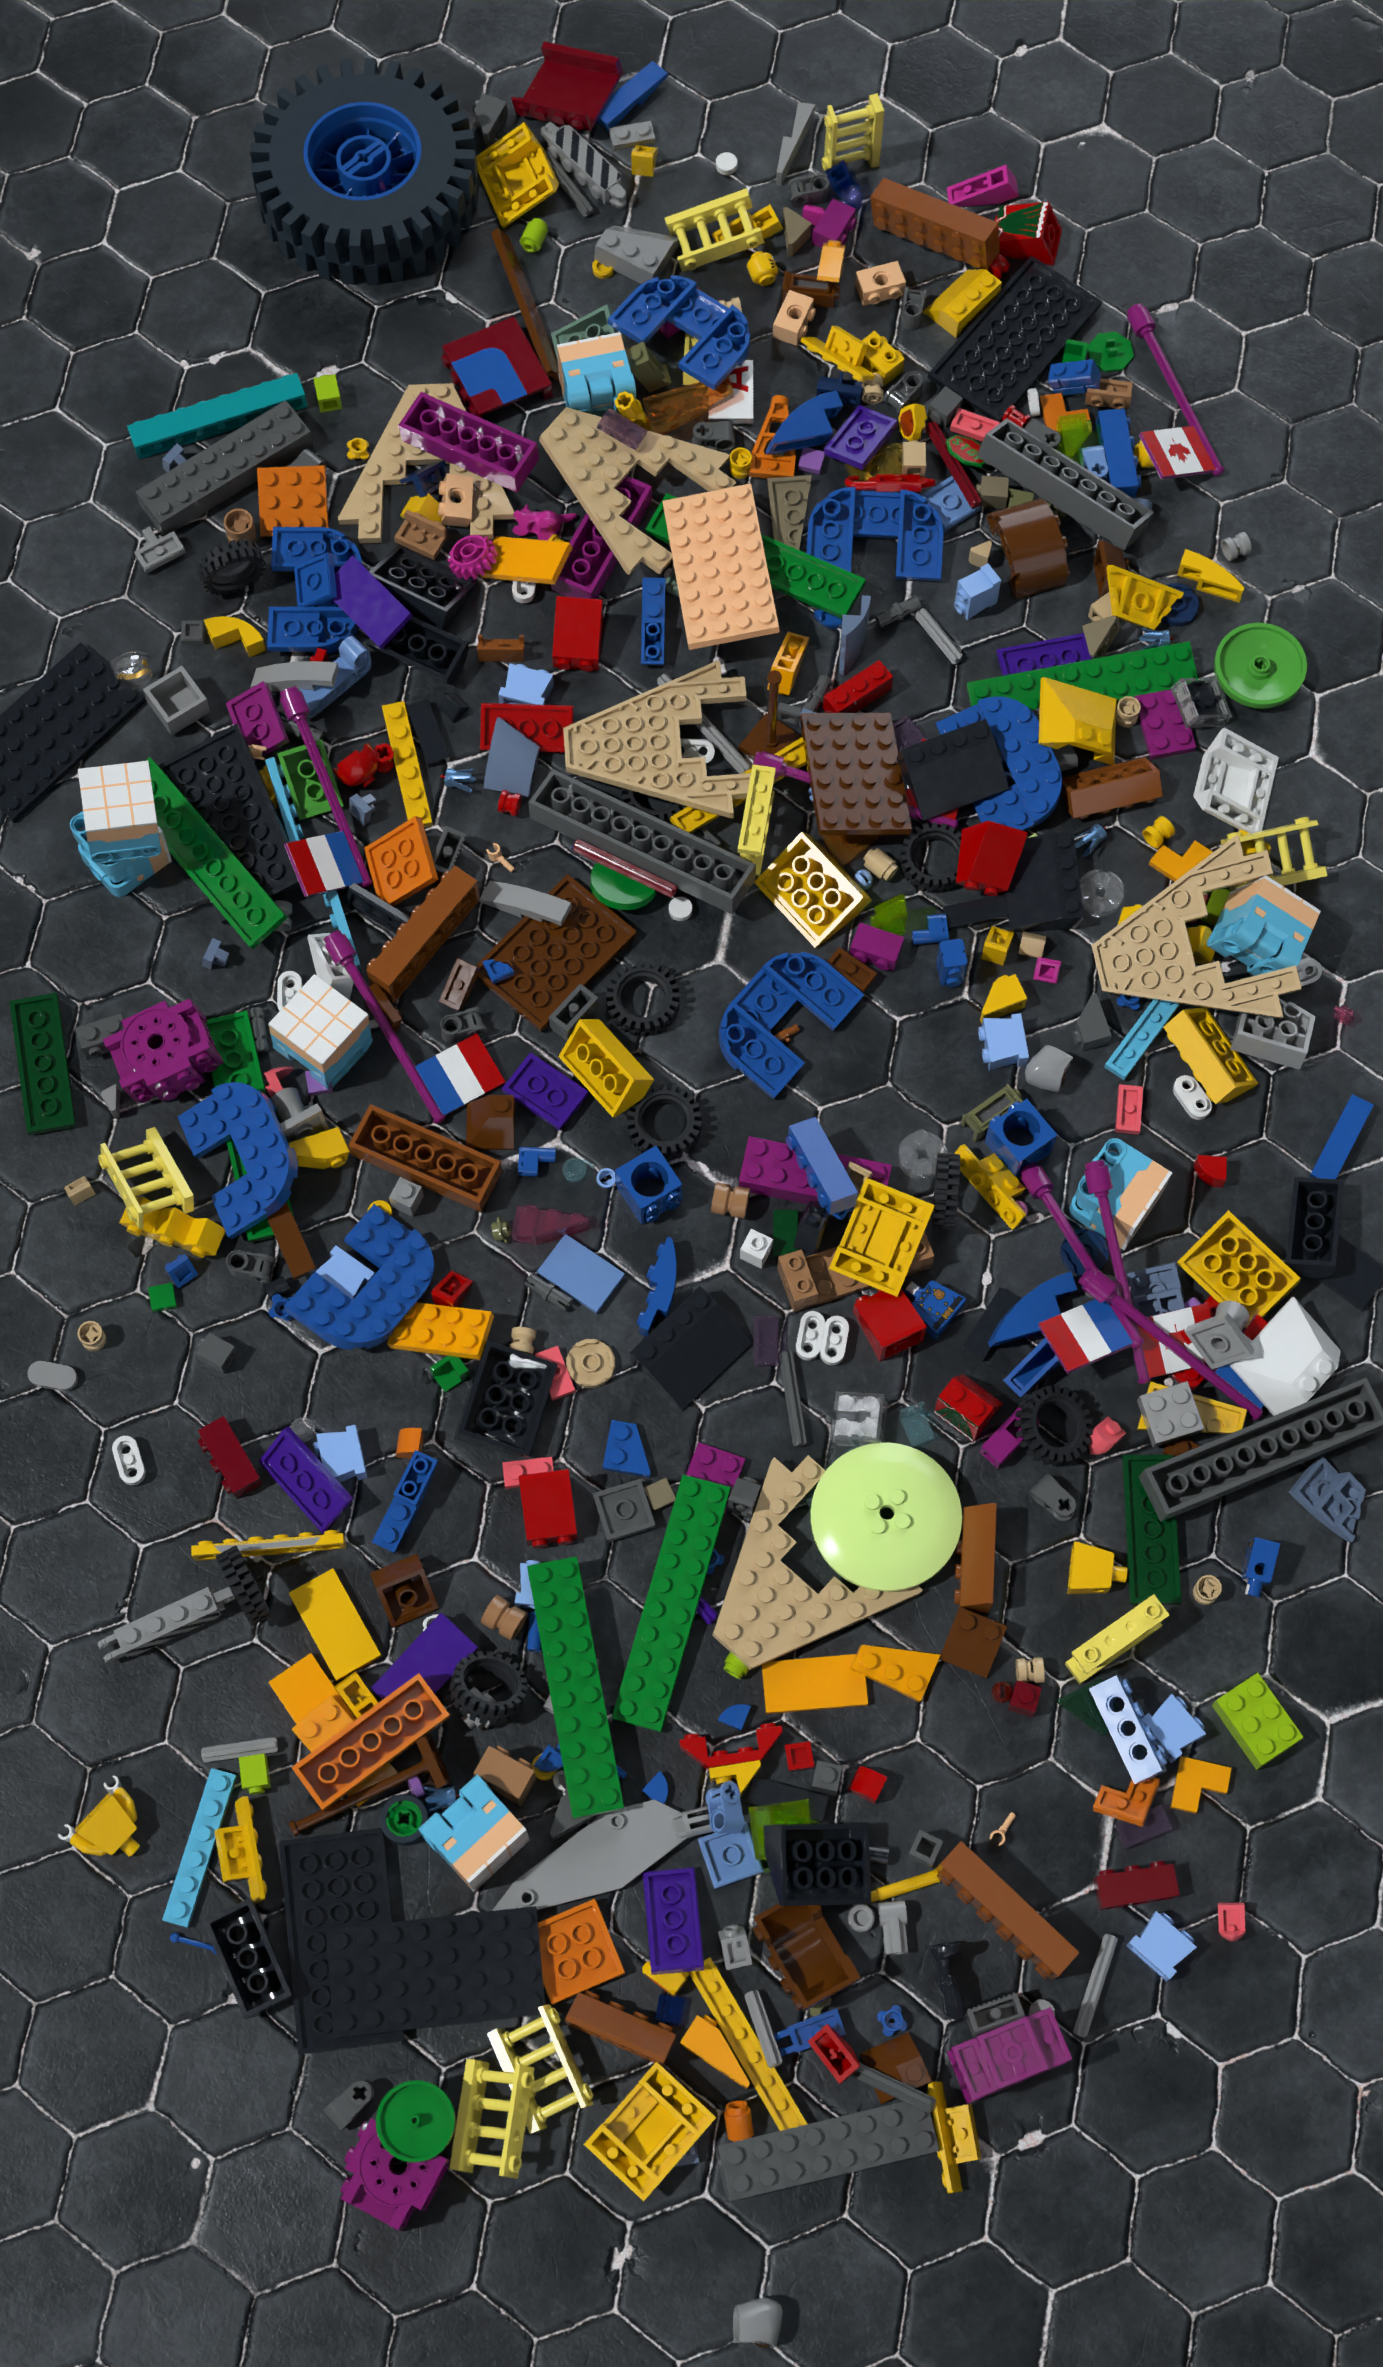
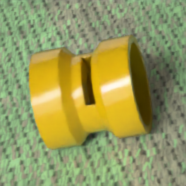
[730,448,752,479]
[1142,816,1175,849]

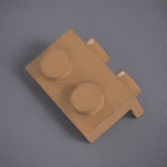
[1085,378,1133,410]
[394,510,447,560]

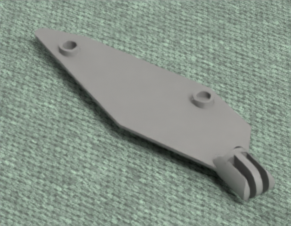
[492,1800,713,1911]

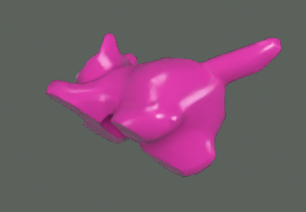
[513,504,577,541]

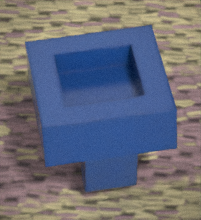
[164,1254,199,1288]

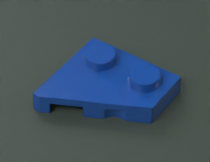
[602,1420,651,1478]

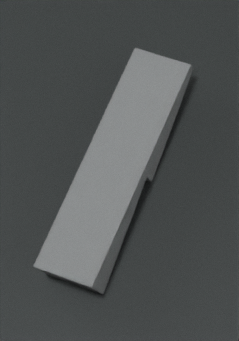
[776,102,815,186]

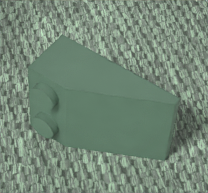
[551,304,628,361]

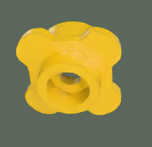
[347,438,369,460]

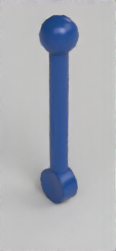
[170,1932,217,1955]

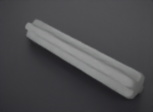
[1073,1934,1118,2037]

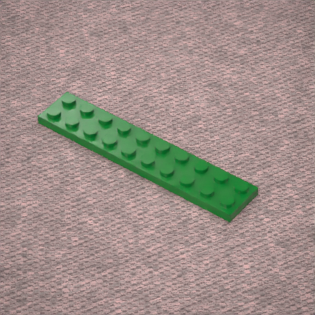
[645,493,866,619]
[966,641,1198,711]
[145,757,288,949]
[206,1011,294,1243]
[612,1474,731,1733]
[527,1556,624,1819]

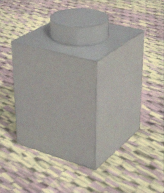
[389,1177,424,1217]

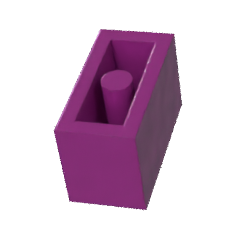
[812,199,857,248]
[850,923,904,971]

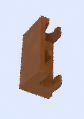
[477,634,525,662]

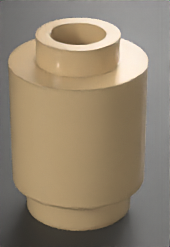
[863,848,899,882]

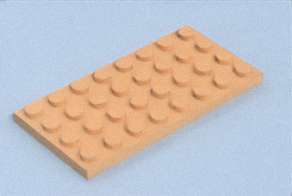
[663,483,780,650]

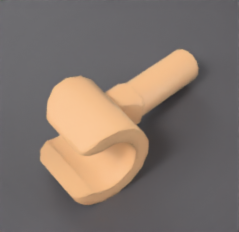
[249,745,266,760]
[486,843,515,873]
[990,1812,1016,1846]

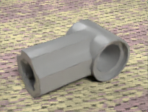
[878,1901,908,1955]

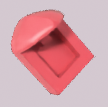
[264,1066,294,1098]
[1088,1417,1126,1455]
[1218,1903,1245,1942]

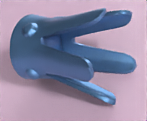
[1139,628,1175,650]
[440,768,476,793]
[1074,824,1107,857]
[424,1786,460,1813]

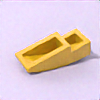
[711,204,783,243]
[1177,549,1244,603]
[334,1672,378,1718]

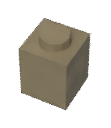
[976,476,1009,509]

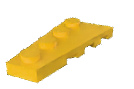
[1137,1382,1247,1434]

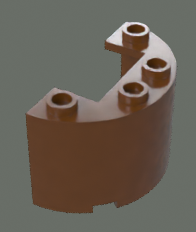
[986,498,1070,600]
[752,1903,861,2011]

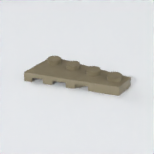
[767,475,812,550]

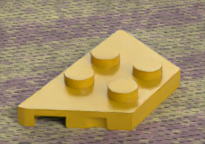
[1106,565,1184,630]

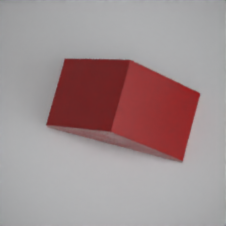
[431,1271,473,1307]
[807,2024,861,2084]

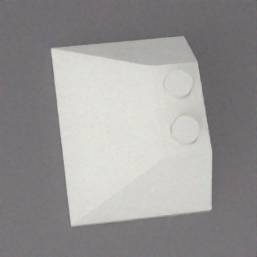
[1193,728,1279,834]
[1230,1297,1341,1416]

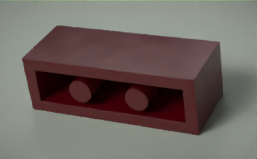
[197,1416,263,1499]
[1093,1861,1180,1911]

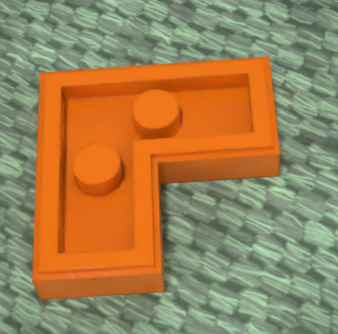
[1039,393,1092,436]
[1093,1777,1160,1827]

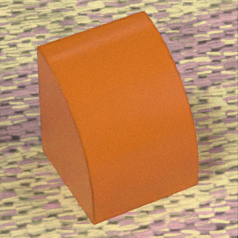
[396,1428,424,1459]

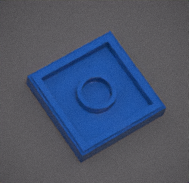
[294,552,337,607]

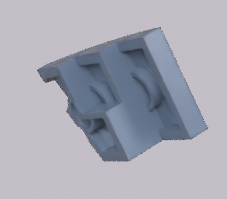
[839,595,871,677]
[483,717,540,797]
[1127,1262,1185,1317]
[1288,1456,1366,1542]

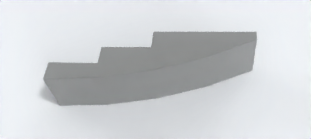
[250,661,339,692]
[479,881,572,926]

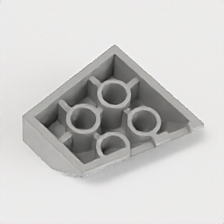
[594,225,680,284]
[1230,998,1316,1070]

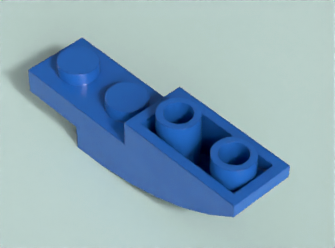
[641,578,665,665]
[637,1237,676,1337]
[372,1450,438,1554]

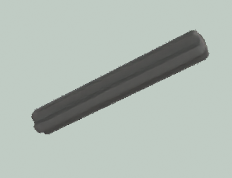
[545,150,594,217]
[779,1351,807,1447]
[851,2062,937,2113]

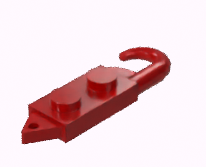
[844,474,935,493]

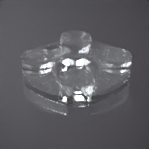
[1080,870,1124,917]
[898,1130,947,1179]

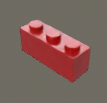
[823,660,893,713]

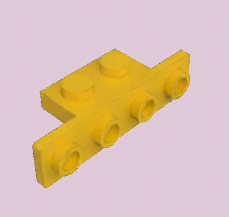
[800,326,876,382]
[954,1144,1026,1230]
[214,1796,267,1904]
[927,2082,982,2194]

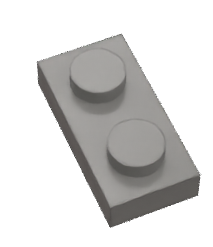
[609,121,655,151]

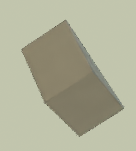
[783,207,812,257]
[1082,615,1122,659]

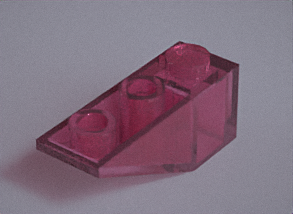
[512,1205,590,1245]

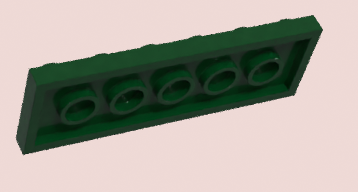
[9,992,76,1135]
[1121,1455,1181,1605]

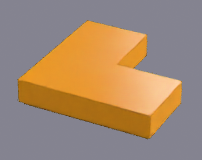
[1148,840,1213,882]
[1170,1756,1231,1814]

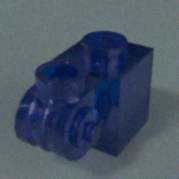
[825,160,863,211]

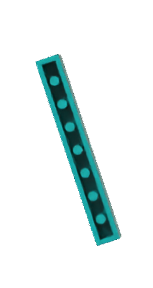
[127,373,308,460]

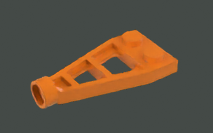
[749,395,796,479]

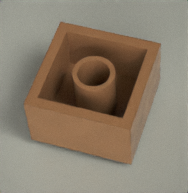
[473,1746,537,1806]

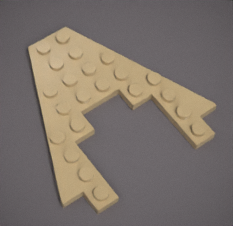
[338,383,515,543]
[539,407,736,575]
[1091,835,1302,1018]
[712,1455,922,1670]

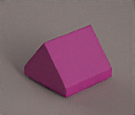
[802,204,826,225]
[1033,957,1061,984]

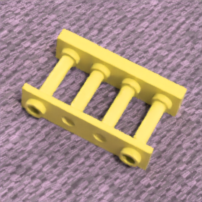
[821,93,884,179]
[665,188,765,272]
[738,764,776,876]
[1221,817,1327,892]
[98,1127,194,1229]
[1065,1594,1169,1684]
[487,2005,594,2134]
[449,2059,534,2179]

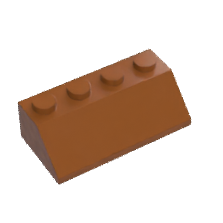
[1061,757,1163,819]
[954,1503,997,1614]
[565,1990,676,2067]

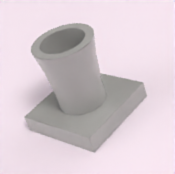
[271,1087,329,1143]
[1185,1301,1254,1370]

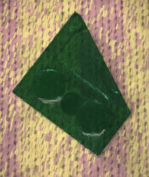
[1057,1678,1120,1737]

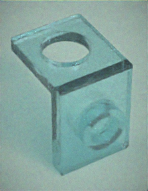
[899,1401,935,1447]

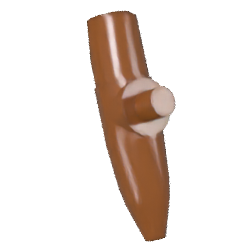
[775,1024,799,1043]

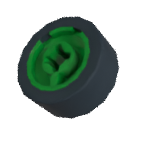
[379,1794,429,1846]

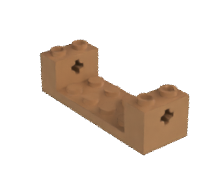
[777,1231,934,1313]

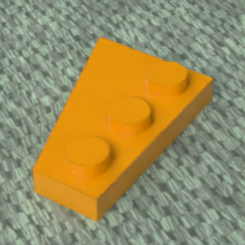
[850,1645,940,1702]

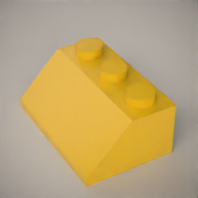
[924,269,1002,338]

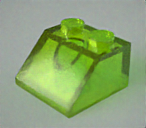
[748,1799,811,1860]

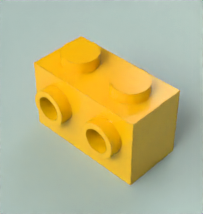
[861,331,905,386]

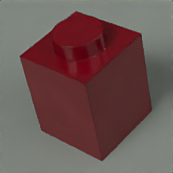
[1007,1680,1042,1718]

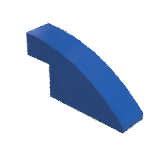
[766,390,843,455]
[988,1271,1077,1347]
[1003,1338,1061,1398]

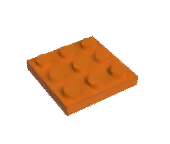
[257,465,329,537]
[364,816,438,907]
[538,1899,625,2005]

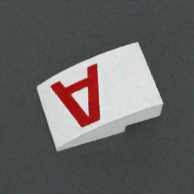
[709,360,753,424]

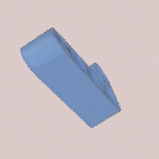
[299,636,372,720]

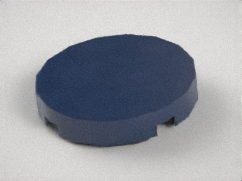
[1161,583,1199,627]
[1060,1228,1109,1276]

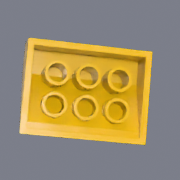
[754,832,872,948]
[1177,1210,1301,1328]

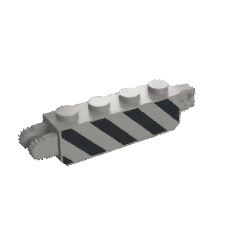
[541,122,627,210]
[97,1587,235,1663]

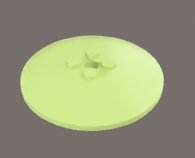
[810,1443,962,1592]

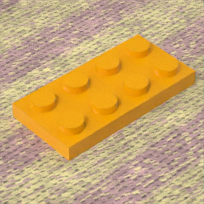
[387,1302,494,1360]
[291,1695,398,1808]

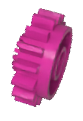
[448,535,498,580]

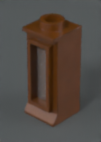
[782,271,841,308]

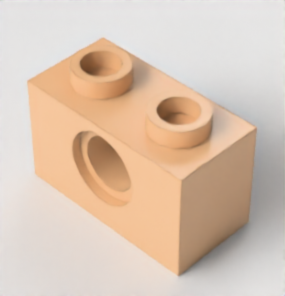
[855,261,906,306]
[773,290,816,346]
[438,473,473,527]

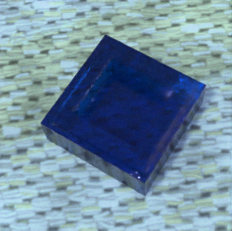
[655,1994,686,2026]

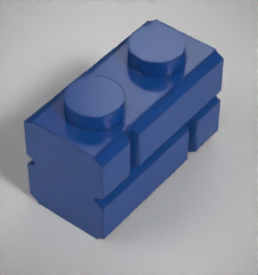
[1048,359,1101,395]
[936,939,968,987]

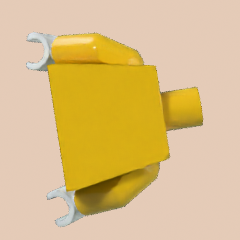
[58,1776,140,1857]

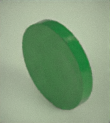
[590,863,657,910]
[376,2080,455,2163]

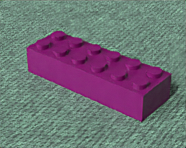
[398,392,540,492]
[551,476,652,599]
[739,1136,892,1213]

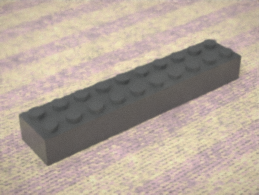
[528,769,756,915]
[1139,1378,1383,1522]

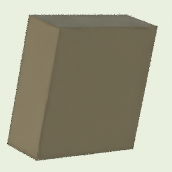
[644,1478,676,1512]

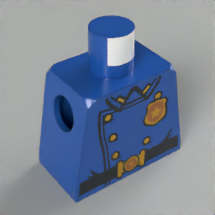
[904,1280,966,1341]
[1241,1537,1280,1598]

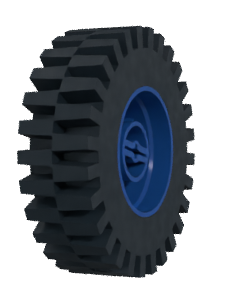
[250,58,479,286]

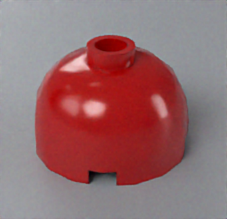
[332,743,379,787]

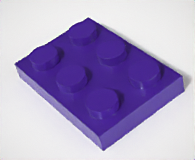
[824,405,897,470]
[502,1052,588,1131]

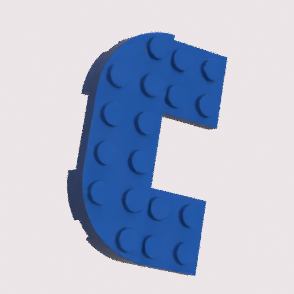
[608,275,750,390]
[807,487,943,582]
[267,527,362,654]
[935,697,1062,831]
[718,952,865,1099]
[178,1082,298,1239]
[284,1204,434,1350]

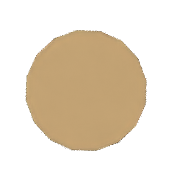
[566,1339,615,1388]

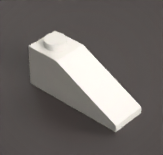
[308,933,353,1000]

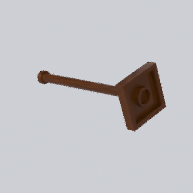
[739,670,802,760]
[289,1735,452,1836]

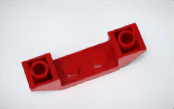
[679,1723,782,1771]

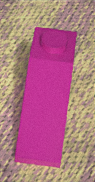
[947,165,1018,207]

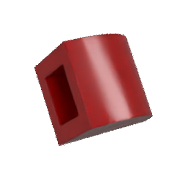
[1194,1155,1227,1188]
[847,1766,887,1804]

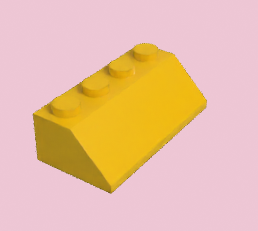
[1163,1007,1259,1104]
[558,1019,654,1117]

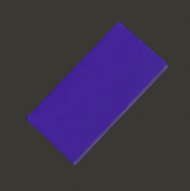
[332,555,413,649]
[996,633,1092,676]
[258,1427,353,1534]
[371,1612,479,1700]
[643,1867,704,1975]

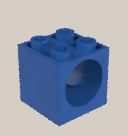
[985,1099,1057,1177]
[615,1146,682,1225]

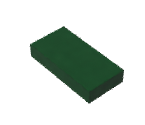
[773,1210,798,1259]

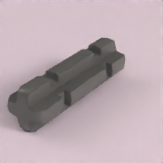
[250,1007,268,1053]

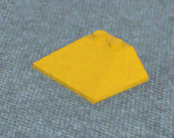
[476,122,559,228]
[1038,677,1117,765]
[829,1178,935,1297]
[584,2061,716,2202]

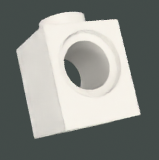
[740,1229,773,1269]

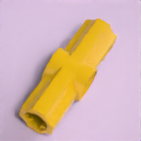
[614,391,653,431]

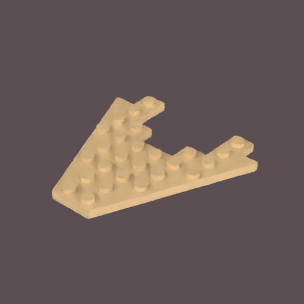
[563,661,751,818]

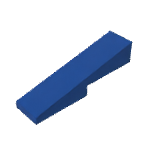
[596,61,669,131]
[1309,1094,1374,1179]

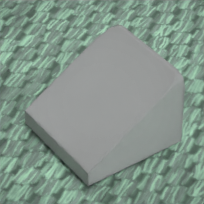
[101,1084,120,1119]

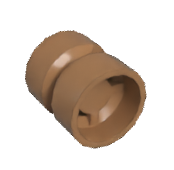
[224,509,257,543]
[711,1182,750,1219]
[481,1595,528,1641]

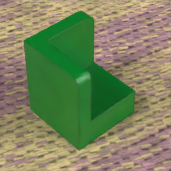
[1062,339,1088,363]
[430,1356,470,1393]

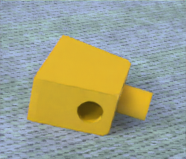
[1067,1541,1127,1594]

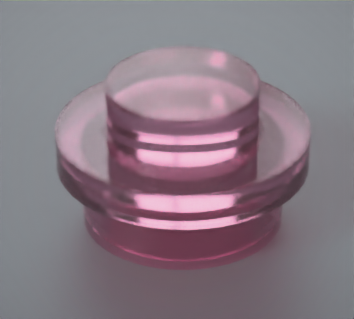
[1332,1005,1356,1026]

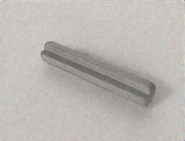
[915,608,963,664]
[201,1737,278,1763]
[745,1990,783,2068]

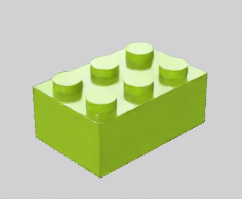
[1211,1673,1303,1770]

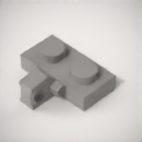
[134,526,186,573]

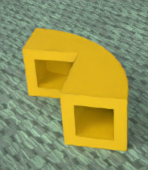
[204,616,266,658]

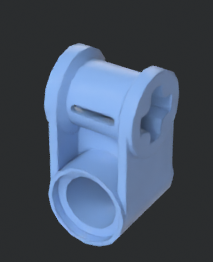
[1079,445,1108,481]
[706,1781,744,1834]

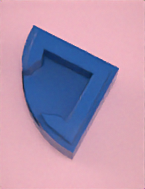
[814,610,842,629]
[482,959,514,984]
[718,1704,751,1731]
[533,1745,563,1772]
[642,1771,668,1804]

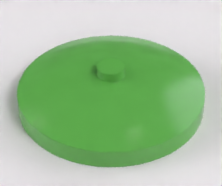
[1214,623,1307,709]

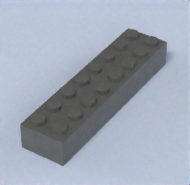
[136,400,313,536]
[977,419,1154,550]
[715,2102,939,2203]

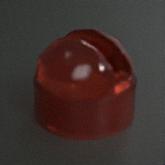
[991,1682,1012,1703]

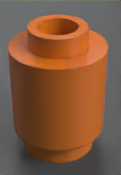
[724,2101,754,2142]

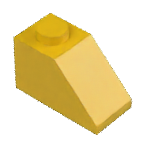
[980,974,1027,1024]

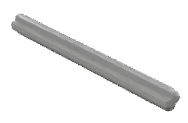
[657,673,751,774]

